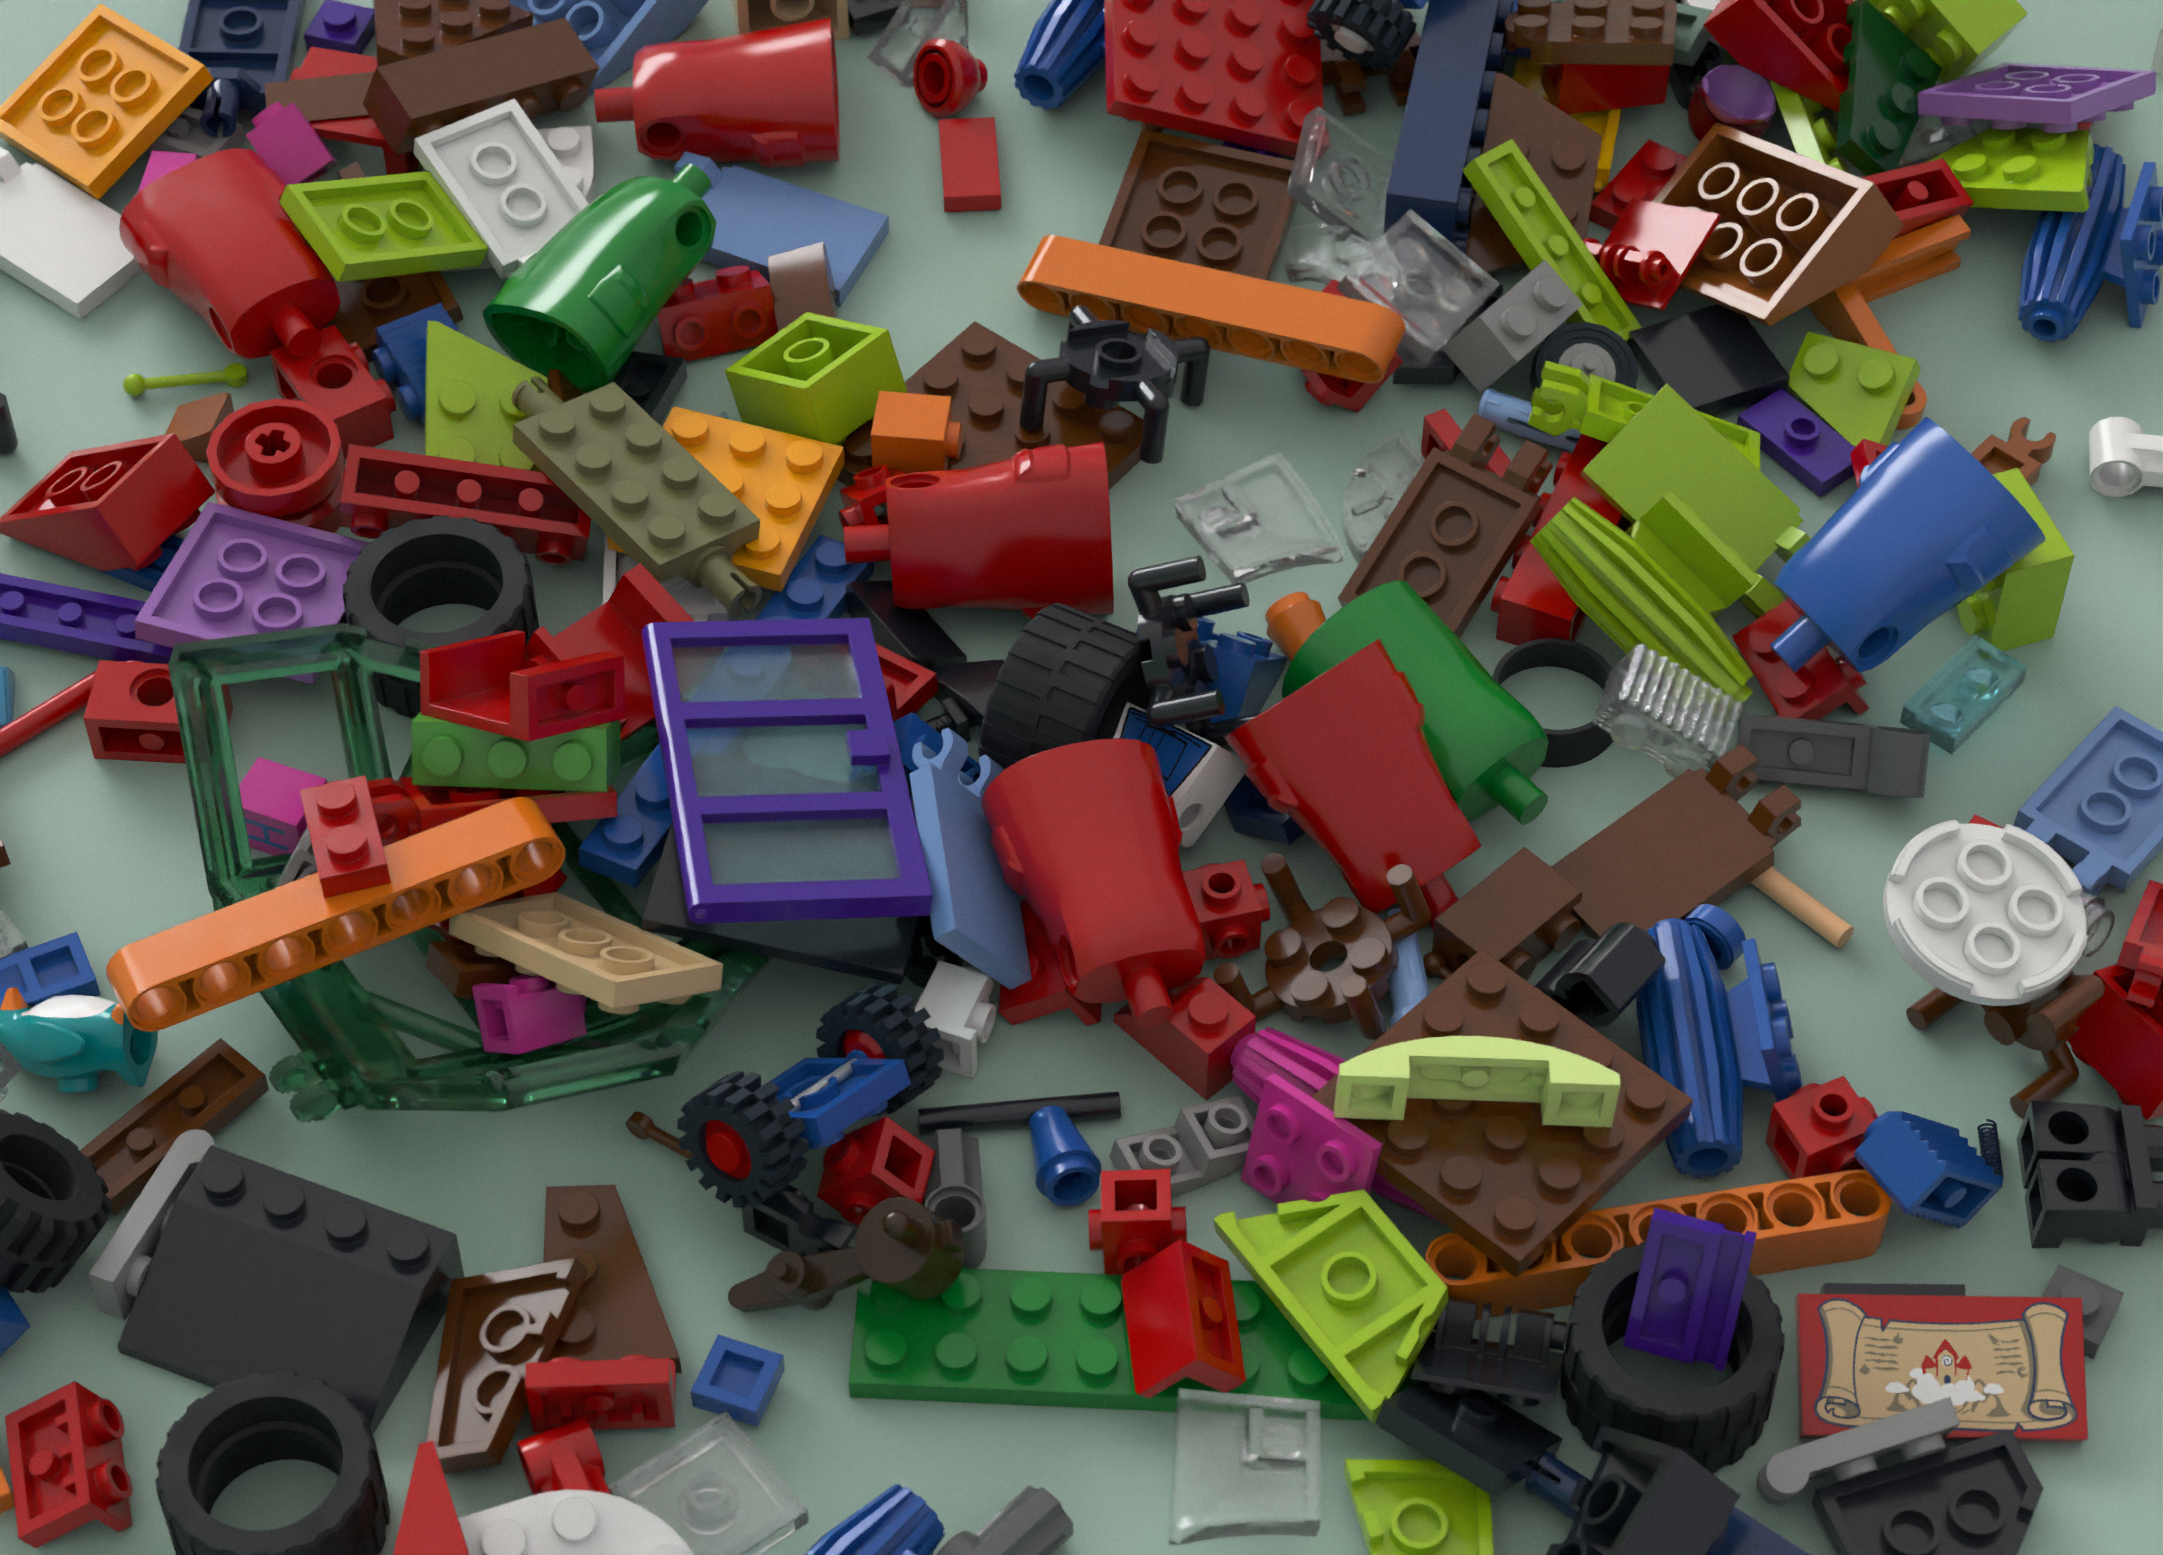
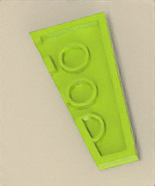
[1344,1459,1494,1555]

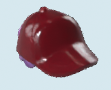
[1687,64,1776,142]

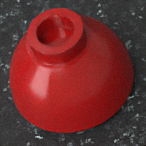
[913,38,988,117]

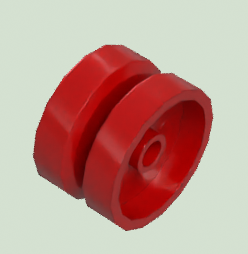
[206,398,345,533]

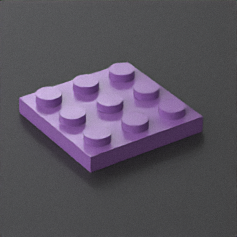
[1918,63,2156,133]
[134,501,370,685]

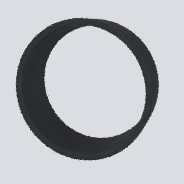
[1492,638,1620,768]

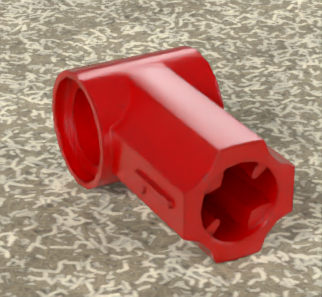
[516,1417,611,1495]

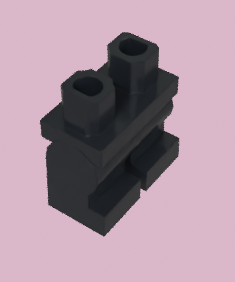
[2016,1100,2163,1248]

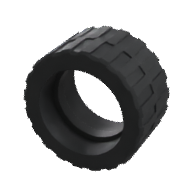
[343,516,539,718]
[978,603,1152,769]
[1560,1241,1785,1474]
[155,1371,390,1555]

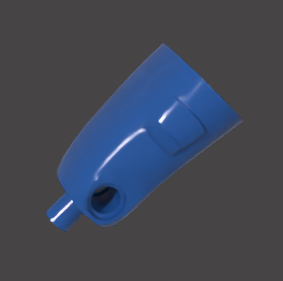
[1769,417,2046,673]

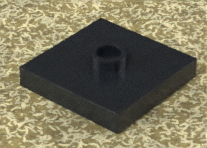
[1375,1380,1563,1497]

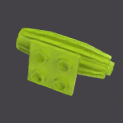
[1530,490,1760,718]

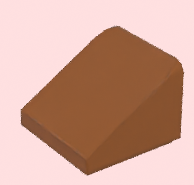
[165,393,234,462]

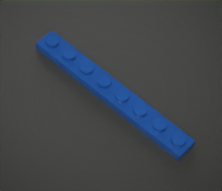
[579,534,874,888]

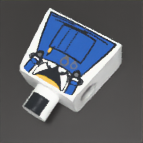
[1113,702,1247,848]

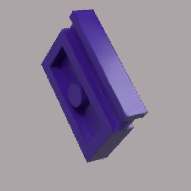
[1623,1208,1757,1372]

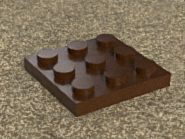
[1099,129,1307,281]

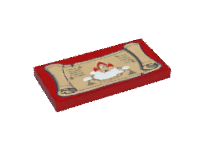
[1795,1293,2088,1442]

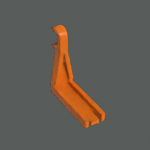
[1808,214,1971,429]

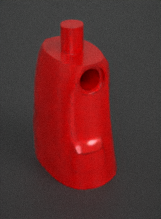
[594,17,840,169]
[119,148,341,359]
[843,441,1114,620]
[1224,638,1482,931]
[981,738,1206,1029]

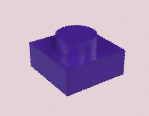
[304,0,375,55]

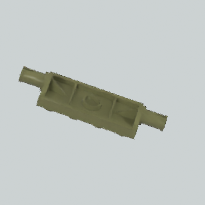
[512,376,762,618]

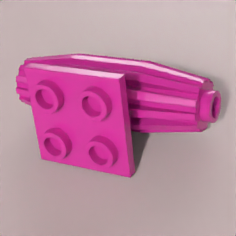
[1230,1027,1444,1224]

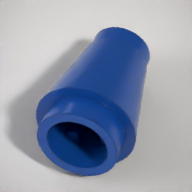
[1029,1106,1102,1206]

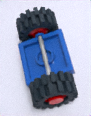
[677,982,944,1208]

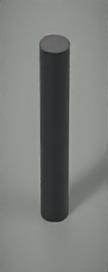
[917,1091,1121,1136]

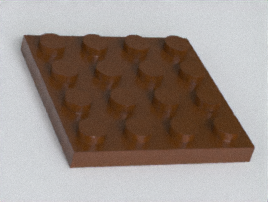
[837,321,1143,508]
[1311,949,1693,1278]

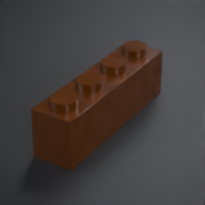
[362,17,599,155]

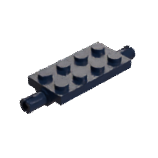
[178,0,306,137]

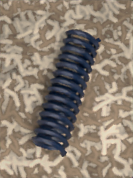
[1977,1119,2004,1179]

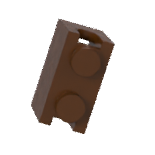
[1432,847,1583,981]

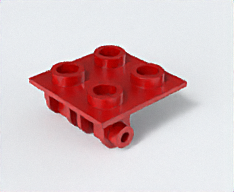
[1582,198,1721,311]

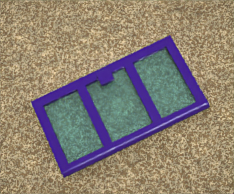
[641,618,933,924]

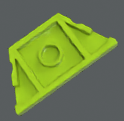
[1927,127,2094,212]
[424,321,548,472]
[1213,1189,1449,1424]

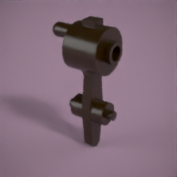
[728,1197,965,1313]

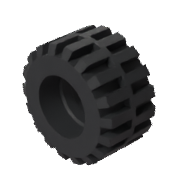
[0,1109,111,1294]

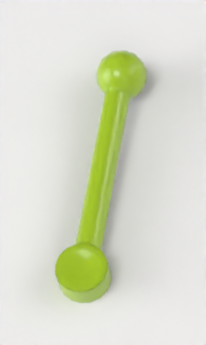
[123,363,249,397]

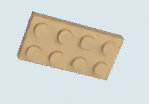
[448,892,723,1014]

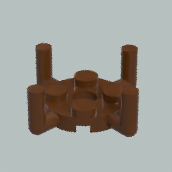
[1213,853,1431,1040]
[1906,971,2105,1119]

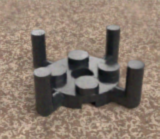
[1019,305,1210,464]
[1128,555,1262,747]

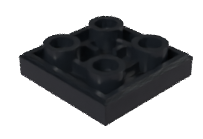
[1628,304,1790,415]

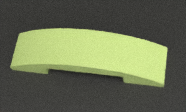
[1334,1036,1621,1127]

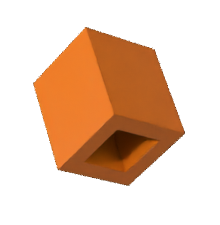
[871,391,962,474]

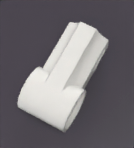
[2089,417,2163,497]

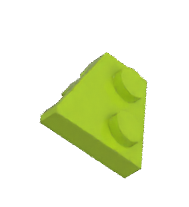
[1788,331,1921,447]

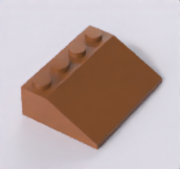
[1652,122,1904,327]

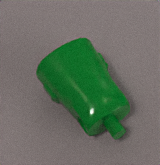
[483,164,716,394]
[1282,580,1549,825]

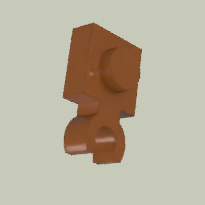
[1971,417,2056,487]

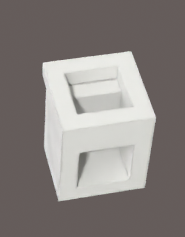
[914,960,997,1079]

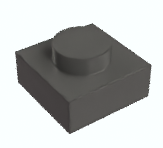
[2042,1264,2124,1359]

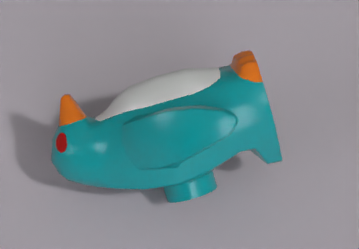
[0,987,158,1093]

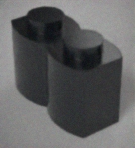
[1535,922,1666,1027]

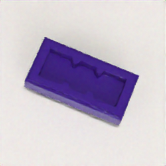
[1737,388,1855,497]

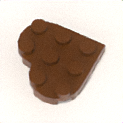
[1504,0,1677,66]

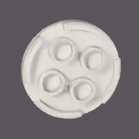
[1883,819,2088,1006]

